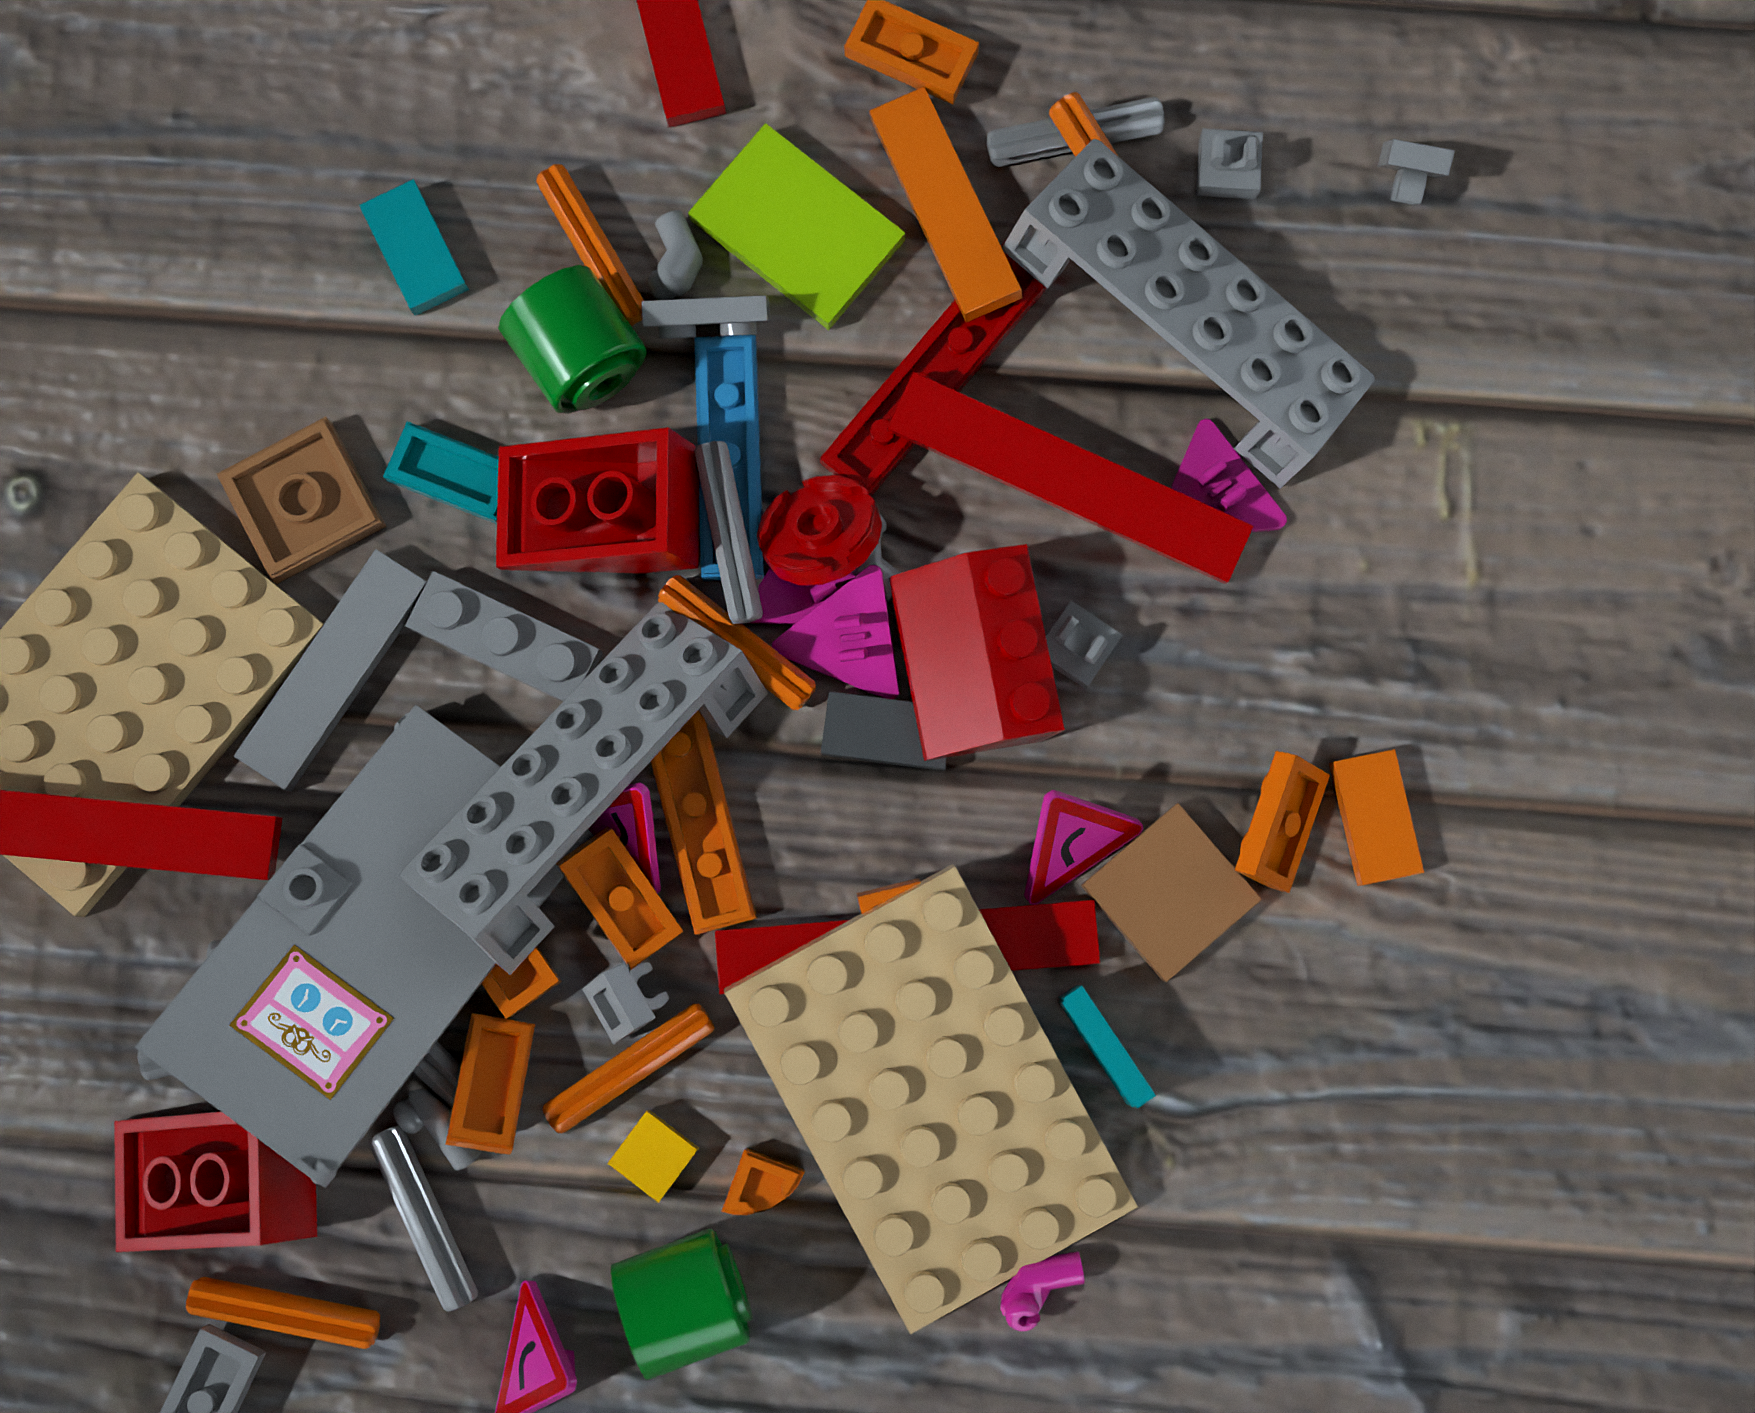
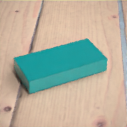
[359,179,469,316]
[383,421,498,524]
[1058,985,1156,1109]

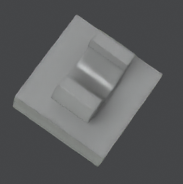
[1196,128,1263,199]
[1378,139,1455,205]
[1046,601,1123,689]
[583,962,669,1044]

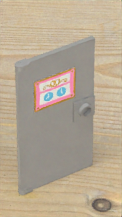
[135,705,594,1188]

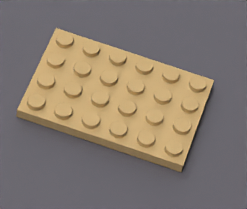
[0,472,324,917]
[724,864,1138,1334]

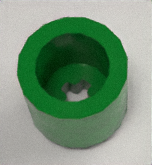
[498,265,647,414]
[610,1228,753,1380]

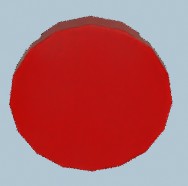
[757,475,882,586]

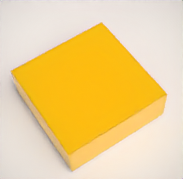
[607,1109,699,1203]

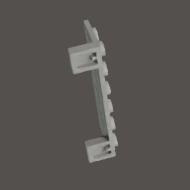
[1002,139,1375,488]
[400,602,768,975]

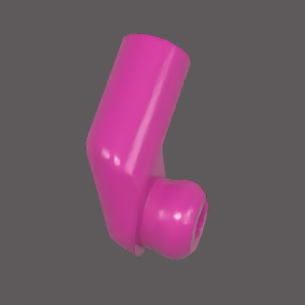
[1000,1251,1085,1332]

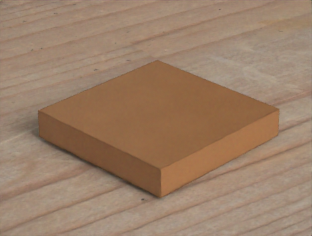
[217,417,386,584]
[1080,803,1262,982]

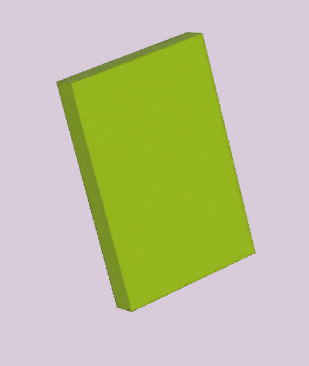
[688,123,905,330]

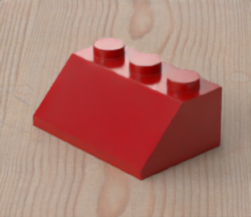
[889,544,1065,761]

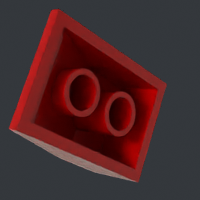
[496,427,699,573]
[114,1112,318,1252]

